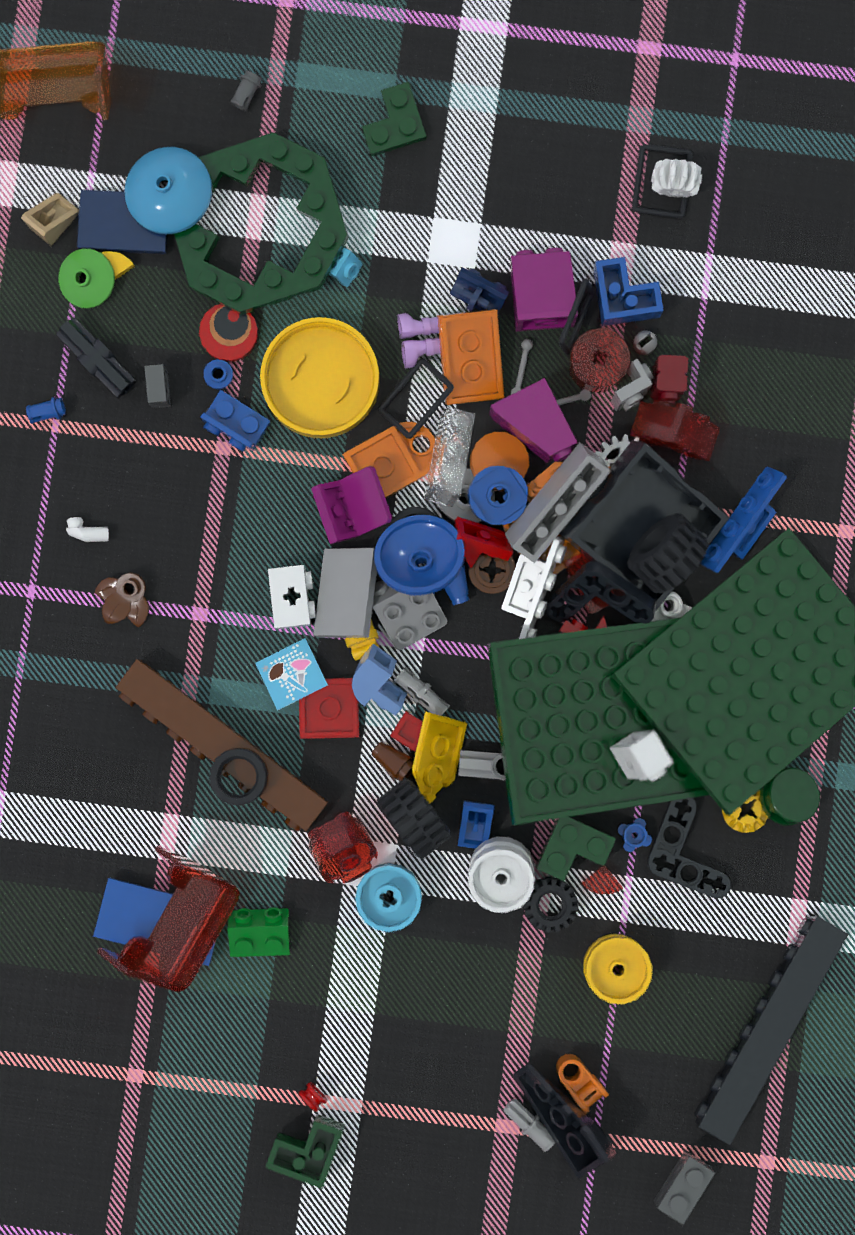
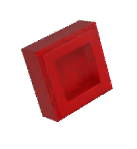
[390,711,423,752]

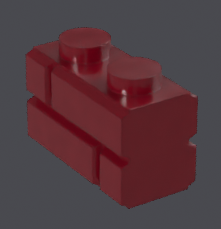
[651,355,688,405]

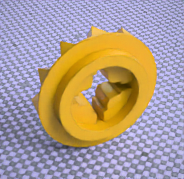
[722,790,768,833]

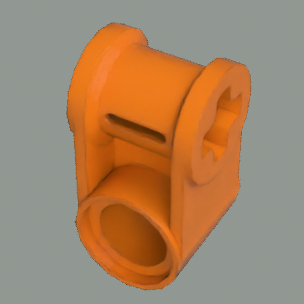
[556,1054,609,1113]

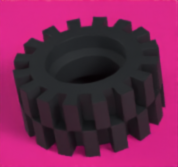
[523,877,578,933]

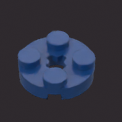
[467,466,528,525]

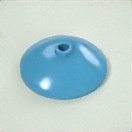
[125,147,212,234]

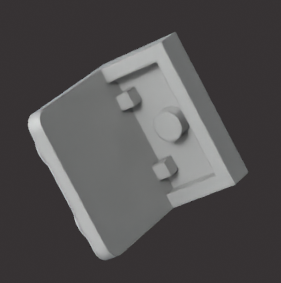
[373,581,447,650]

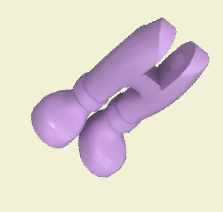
[397,313,441,368]

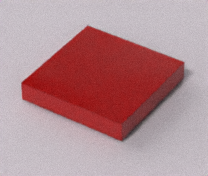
[299,678,359,739]

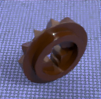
[469,553,516,594]

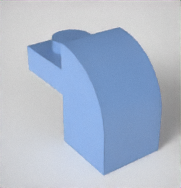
[352,644,407,716]

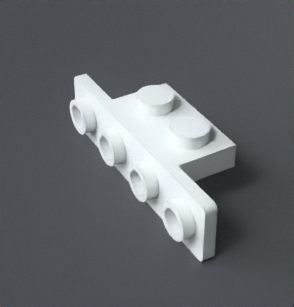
[501,536,567,639]

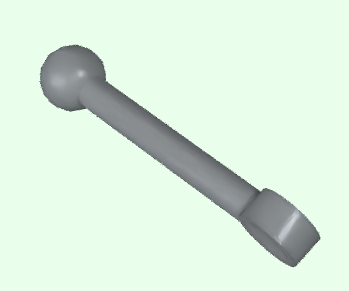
[511,339,533,395]
[556,389,591,405]

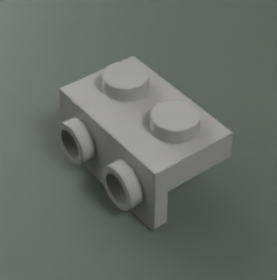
[611,359,653,411]

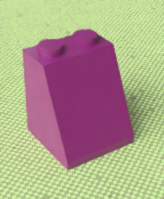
[510,248,578,331]
[489,378,577,463]

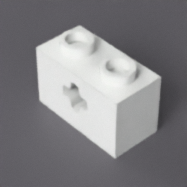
[268,565,316,629]
[610,731,673,781]

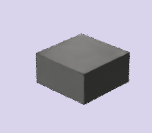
[145,364,171,408]

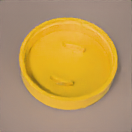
[260,317,380,438]

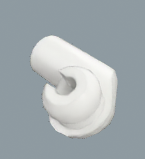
[66,517,109,542]

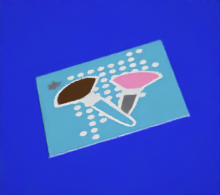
[255,638,328,711]

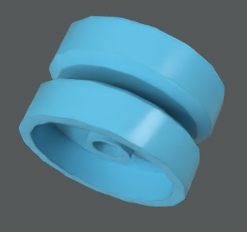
[355,863,422,932]

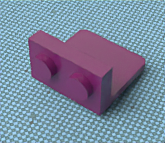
[311,466,392,544]

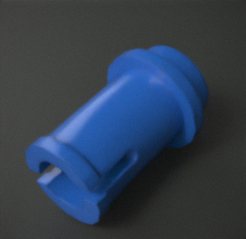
[26,396,66,424]

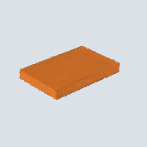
[437,309,504,405]

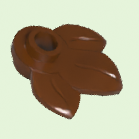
[95,572,149,627]

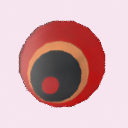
[199,304,258,362]

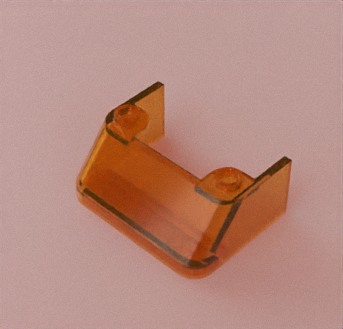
[0,41,111,120]

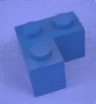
[593,257,664,326]

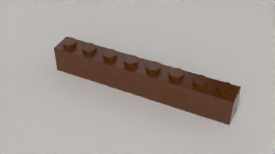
[115,659,329,832]

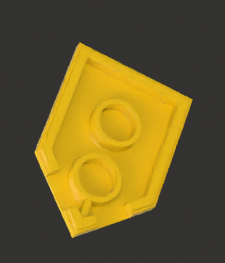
[412,712,467,804]

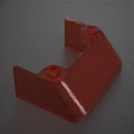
[97,845,239,992]

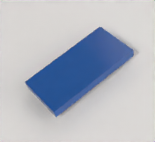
[93,878,225,966]

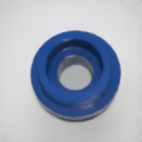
[204,359,233,389]

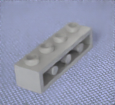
[505,442,611,563]

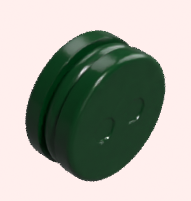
[760,768,820,826]

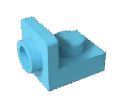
[329,247,362,287]

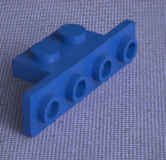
[700,467,787,573]

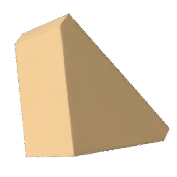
[21,192,79,246]

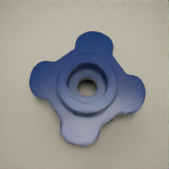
[618,818,652,852]

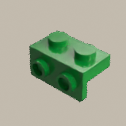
[228,907,290,957]

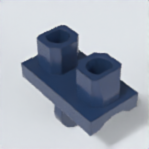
[450,267,509,315]

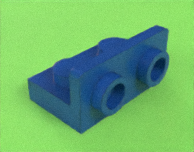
[200,390,271,452]

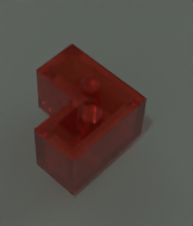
[630,400,720,461]

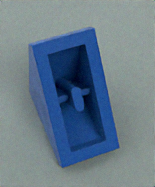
[458,800,494,849]

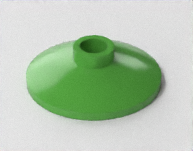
[58,249,115,308]

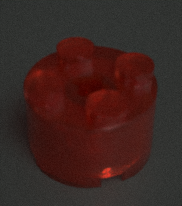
[569,328,630,393]
[308,812,378,884]

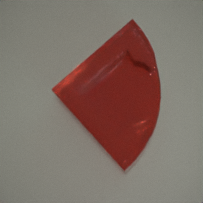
[581,865,623,894]

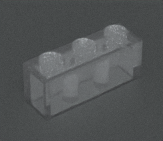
[424,406,476,507]

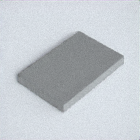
[313,548,377,638]

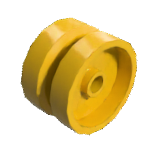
[583,934,652,1004]

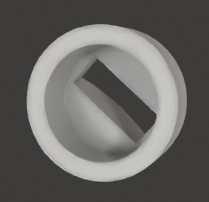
[633,330,657,355]

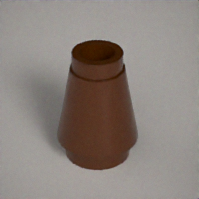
[371,741,413,781]

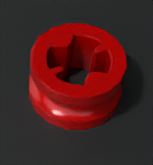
[298,1082,328,1112]

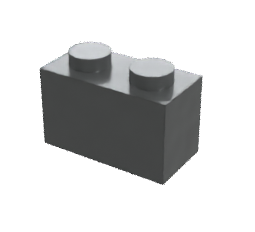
[654,1149,715,1225]

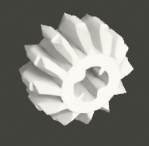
[651,158,702,198]

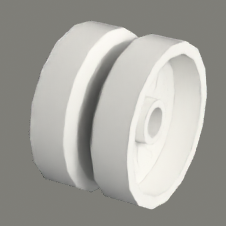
[468,837,534,913]

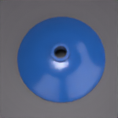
[374,515,465,595]

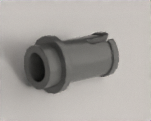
[230,71,262,111]

